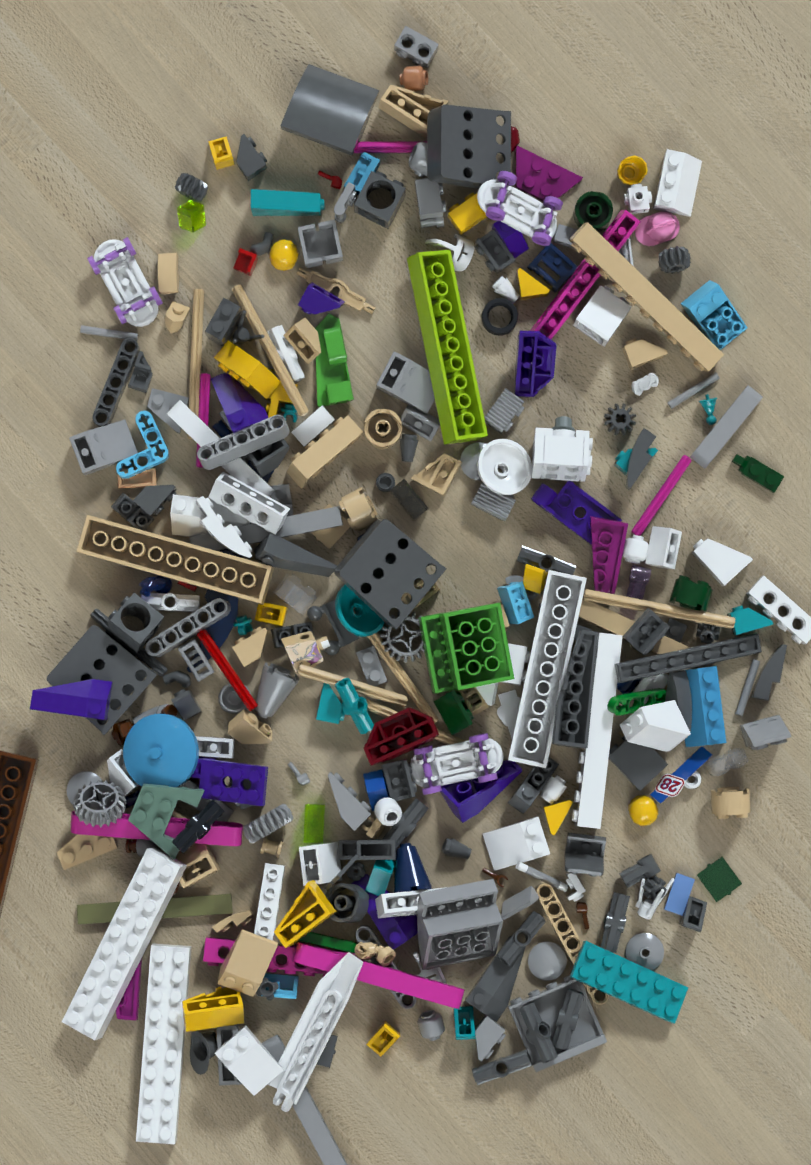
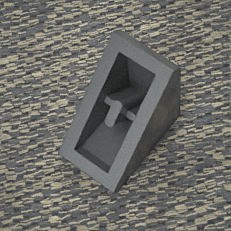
[679,896,707,933]

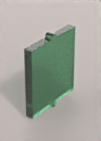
[697,856,742,902]

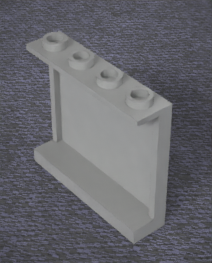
[508,975,607,1072]

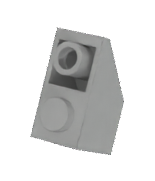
[475,1015,506,1062]

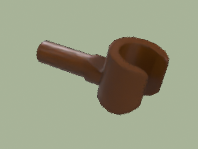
[482,867,508,887]
[576,902,589,929]

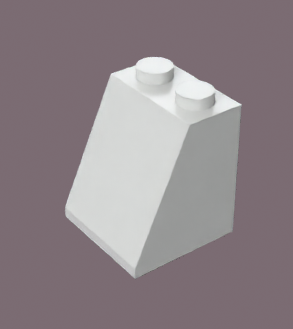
[573,285,631,347]
[620,700,691,752]

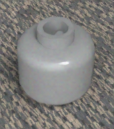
[417,1010,445,1041]

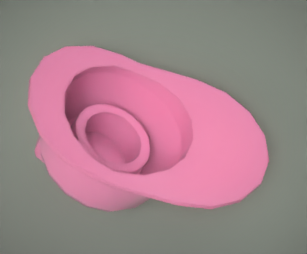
[635,211,680,246]

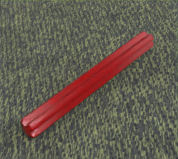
[197,629,258,711]

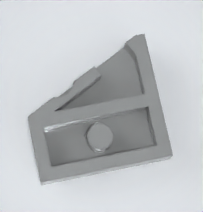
[147,388,189,434]

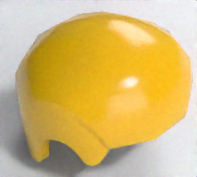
[617,155,648,186]
[269,239,299,271]
[628,795,658,826]

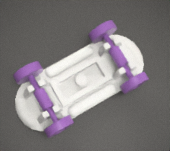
[477,171,563,246]
[87,237,163,327]
[410,733,503,795]

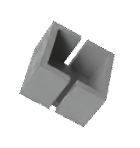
[298,220,343,268]

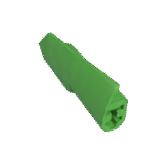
[315,313,354,407]

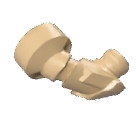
[355,942,396,967]

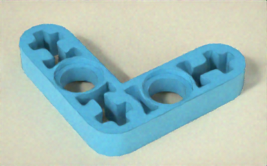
[116,411,169,479]

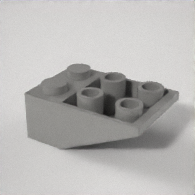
[376,351,435,414]
[69,420,138,476]
[740,715,791,750]
[328,772,371,831]

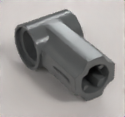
[619,854,661,888]

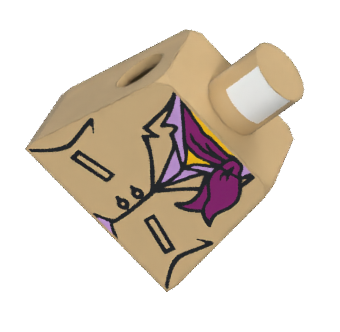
[281,631,330,677]

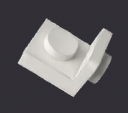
[566,872,586,902]

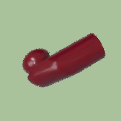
[511,126,520,153]

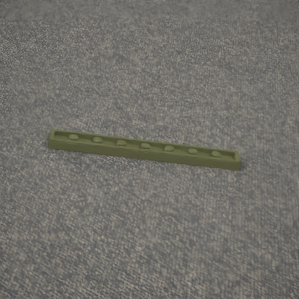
[77,894,233,924]

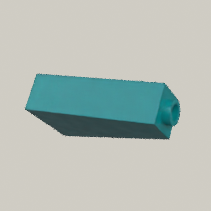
[251,189,325,216]

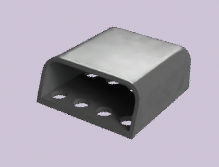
[427,104,511,189]
[334,519,447,629]
[47,625,157,735]

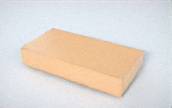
[118,468,157,489]

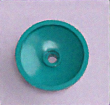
[335,585,385,637]

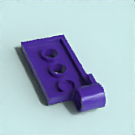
[531,481,622,546]
[191,756,268,806]

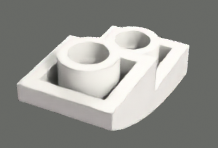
[291,405,335,446]

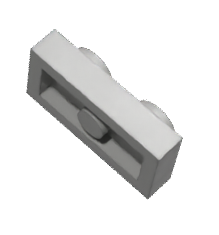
[356,646,388,686]

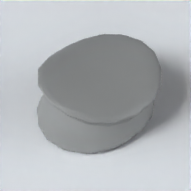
[218,684,251,714]

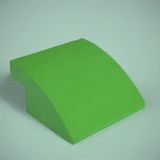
[418,603,515,693]

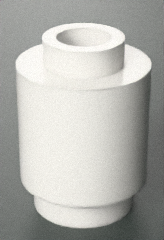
[539,775,567,805]

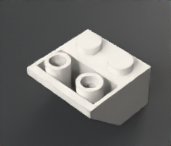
[299,842,342,886]

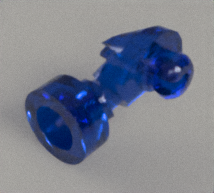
[138,575,173,597]

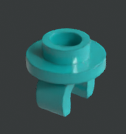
[281,403,298,422]
[233,615,253,636]

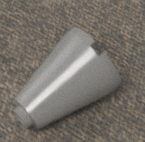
[255,663,300,719]

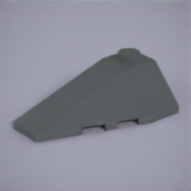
[219,410,290,478]

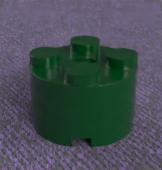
[573,191,613,232]
[669,575,713,612]

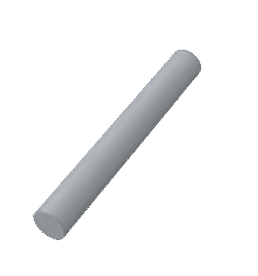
[80,326,138,341]
[668,372,720,409]
[735,659,760,716]

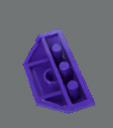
[515,331,557,397]

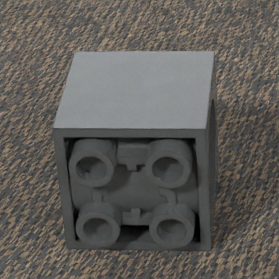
[354,171,406,229]
[105,593,164,656]

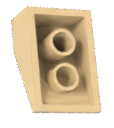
[217,929,278,997]

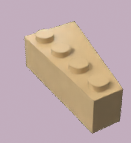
[286,415,363,489]

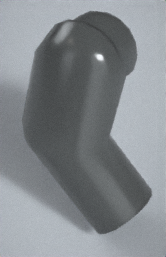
[250,232,274,256]
[163,670,191,688]

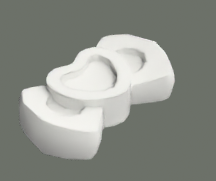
[631,373,659,396]

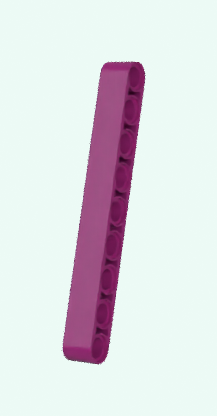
[71,811,243,846]
[293,942,465,1009]

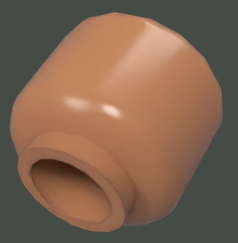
[400,66,429,91]

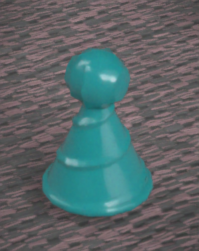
[699,394,717,425]

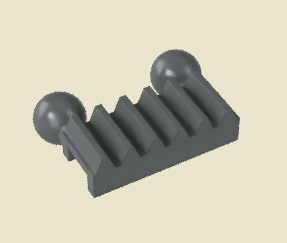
[307,599,360,655]

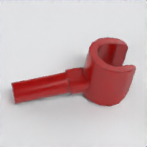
[318,170,342,189]

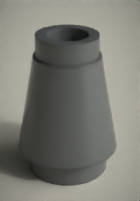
[400,434,419,462]
[441,838,472,859]

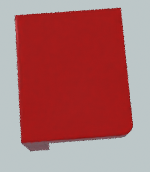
[233,248,258,276]

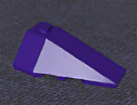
[211,371,269,433]
[30,679,113,720]
[440,760,522,823]
[351,873,418,950]

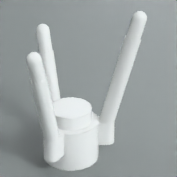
[636,878,675,919]

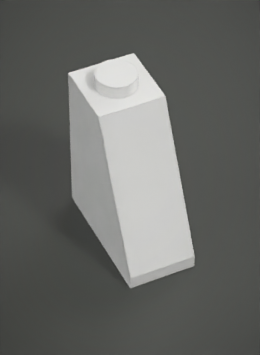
[692,539,753,587]

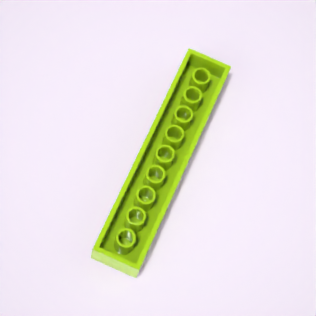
[407,250,488,445]

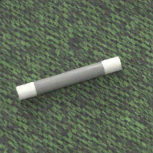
[516,862,568,892]

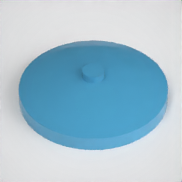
[123,714,199,787]

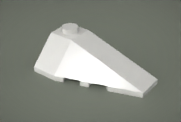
[170,495,250,537]

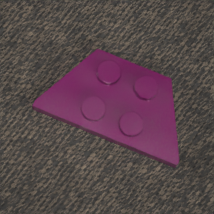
[516,146,583,202]

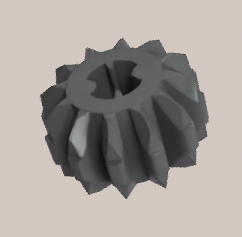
[175,173,208,202]
[658,246,691,274]
[604,403,636,436]

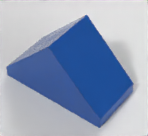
[363,769,388,811]

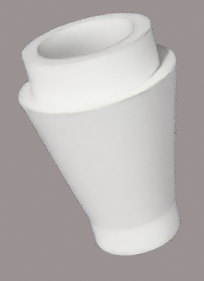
[492,276,520,303]

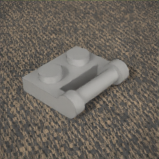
[334,182,357,223]

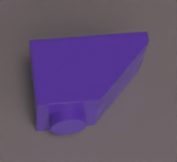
[492,221,529,259]
[298,282,345,315]

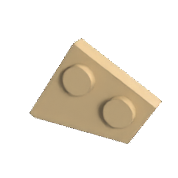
[411,453,462,496]

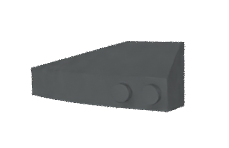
[552,630,598,748]

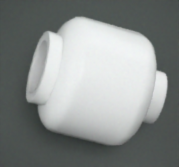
[622,535,649,564]
[374,797,402,826]

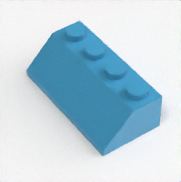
[684,666,726,747]

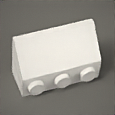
[653,149,702,217]

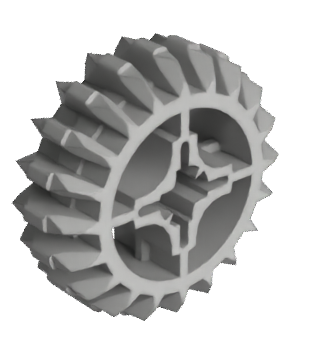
[380,612,425,663]
[73,779,126,828]
[243,804,293,843]

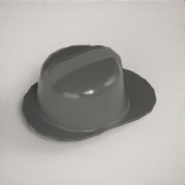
[190,1030,218,1075]

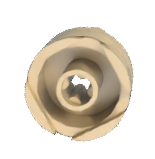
[364,409,402,450]
[339,487,379,531]
[711,787,751,819]

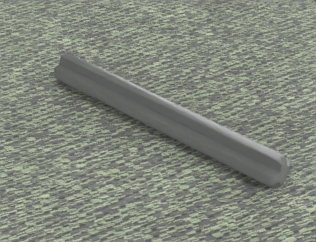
[90,609,168,676]

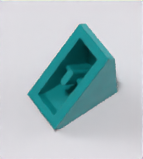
[365,860,396,896]
[454,1006,476,1040]

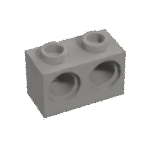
[394,26,439,68]

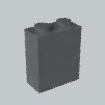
[205,298,242,346]
[608,735,668,791]

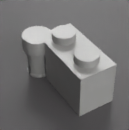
[415,178,446,229]

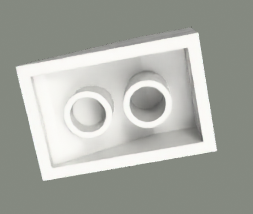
[482,816,550,871]
[215,1025,284,1096]

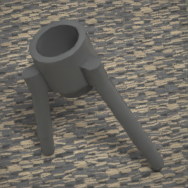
[232,310,264,344]

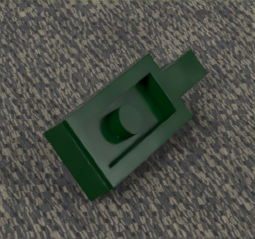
[731,454,784,493]

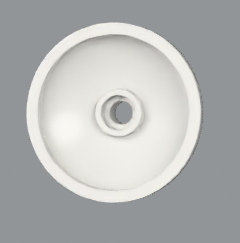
[477,439,532,495]

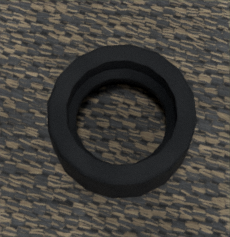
[482,298,518,336]

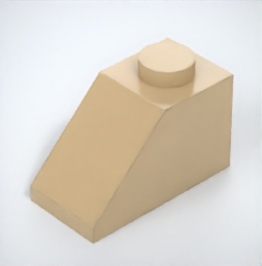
[283,318,321,364]
[622,338,668,370]

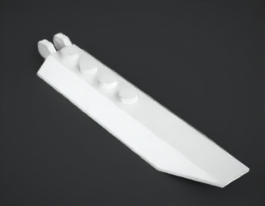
[268,952,363,1112]

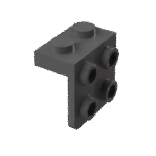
[565,832,606,877]

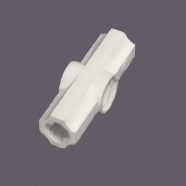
[267,325,305,383]
[141,592,200,612]

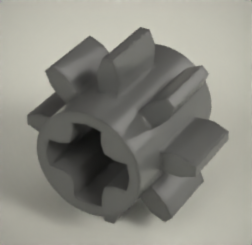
[696,623,720,644]
[642,876,667,901]

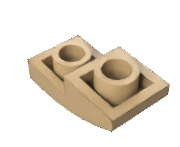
[158,252,179,294]
[212,910,253,933]

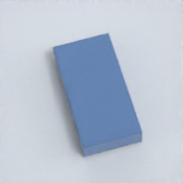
[664,873,695,916]

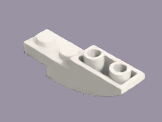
[196,496,253,559]

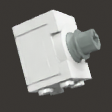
[531,416,593,482]

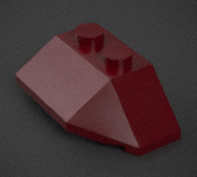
[363,707,439,766]

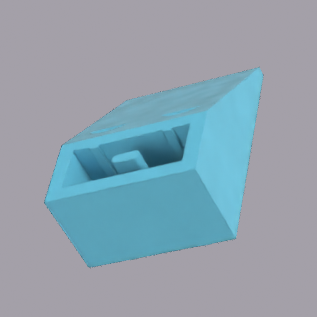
[680,280,747,350]

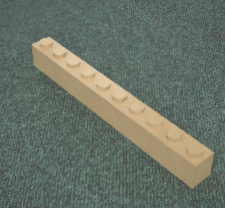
[569,222,724,371]

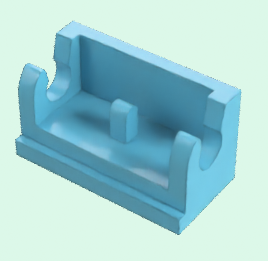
[344,152,380,195]
[497,581,534,624]
[257,973,299,999]

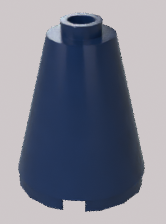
[394,843,432,893]

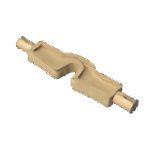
[297,267,376,314]

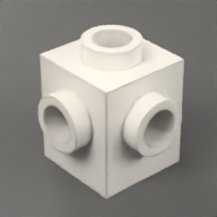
[624,184,652,214]

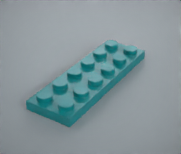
[570,941,689,1024]

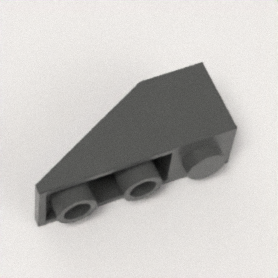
[508,757,559,814]

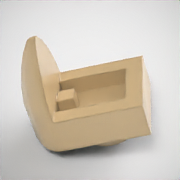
[165,301,190,333]

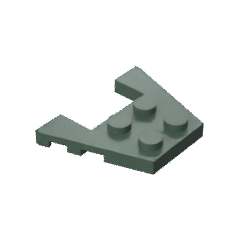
[128,784,205,859]

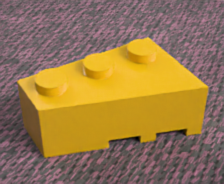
[214,340,281,399]
[274,880,337,948]
[182,986,244,1032]

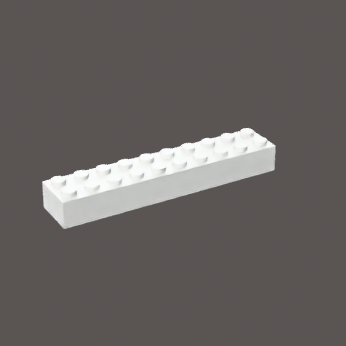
[508,570,587,768]
[572,633,623,829]
[62,847,187,1041]
[136,944,192,1144]

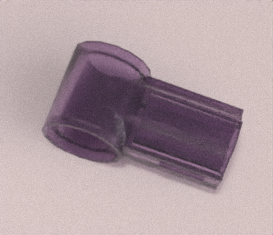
[626,564,651,600]

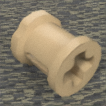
[260,837,283,858]

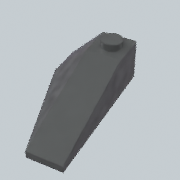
[254,532,337,577]
[465,936,525,1022]

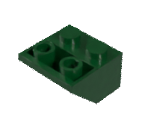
[433,690,474,735]

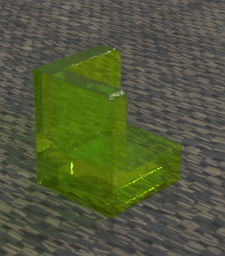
[177,200,206,232]

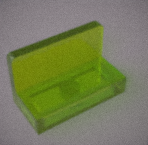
[303,804,325,843]

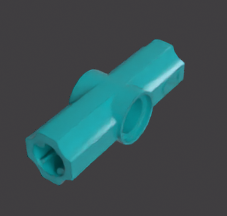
[335,678,374,734]

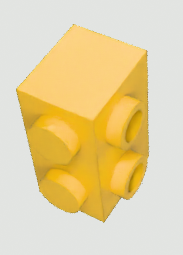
[448,192,487,235]

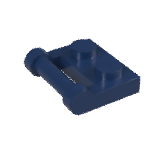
[527,243,578,293]

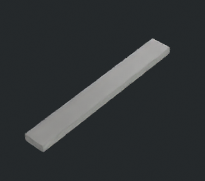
[189,506,343,551]

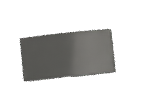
[111,492,154,531]
[271,622,314,648]

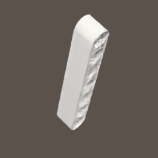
[167,400,275,497]

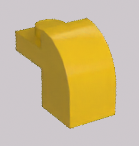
[264,383,298,417]

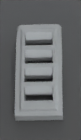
[178,638,215,682]

